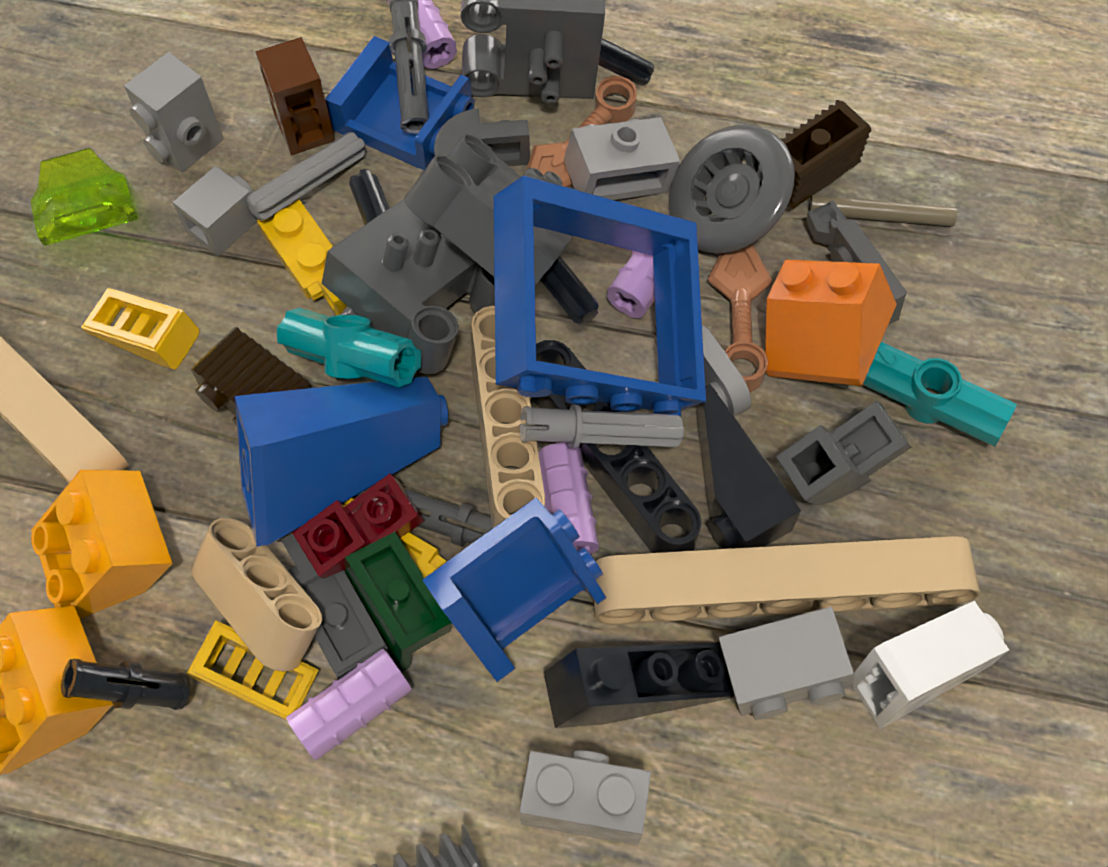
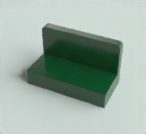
[345,532,452,672]

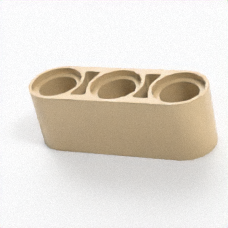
[191,518,322,672]

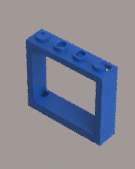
[493,176,706,417]

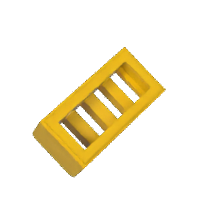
[81,288,199,370]
[187,620,319,721]

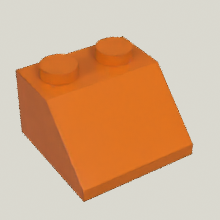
[765,259,897,386]

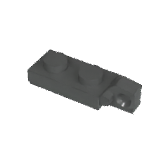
[806,200,907,325]
[281,533,390,680]

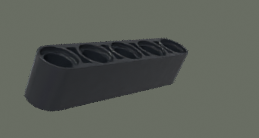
[532,340,701,553]

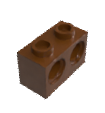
[255,37,335,156]

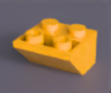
[31,469,173,619]
[0,606,113,775]

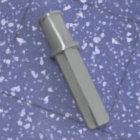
[520,404,684,448]

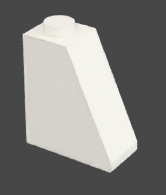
[853,601,1009,730]

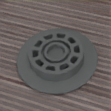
[669,124,795,253]

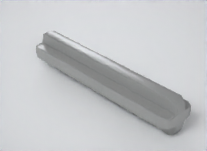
[246,132,365,220]

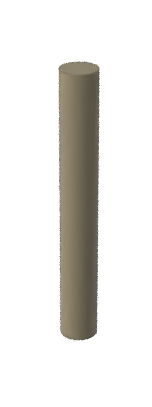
[809,195,957,226]

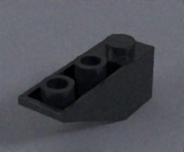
[544,642,734,728]

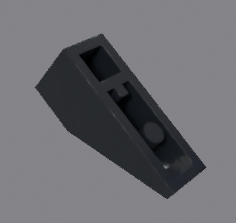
[696,383,801,549]

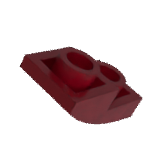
[292,473,425,579]

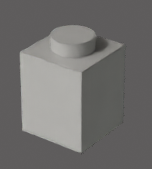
[173,166,258,256]

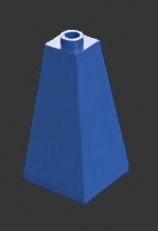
[235,377,448,547]

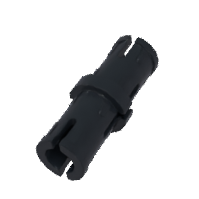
[61,658,190,710]

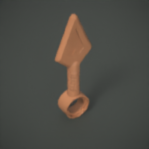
[526,76,637,187]
[707,243,773,392]

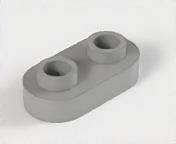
[702,325,751,417]

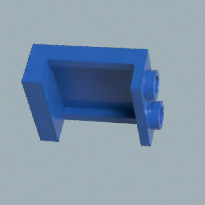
[325,36,475,171]
[423,498,607,682]

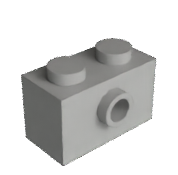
[124,52,224,173]
[563,117,680,200]
[719,607,854,720]
[519,751,651,845]

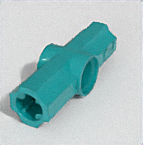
[277,308,421,387]
[863,342,1017,447]

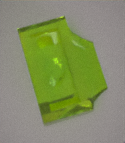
[30,148,138,246]

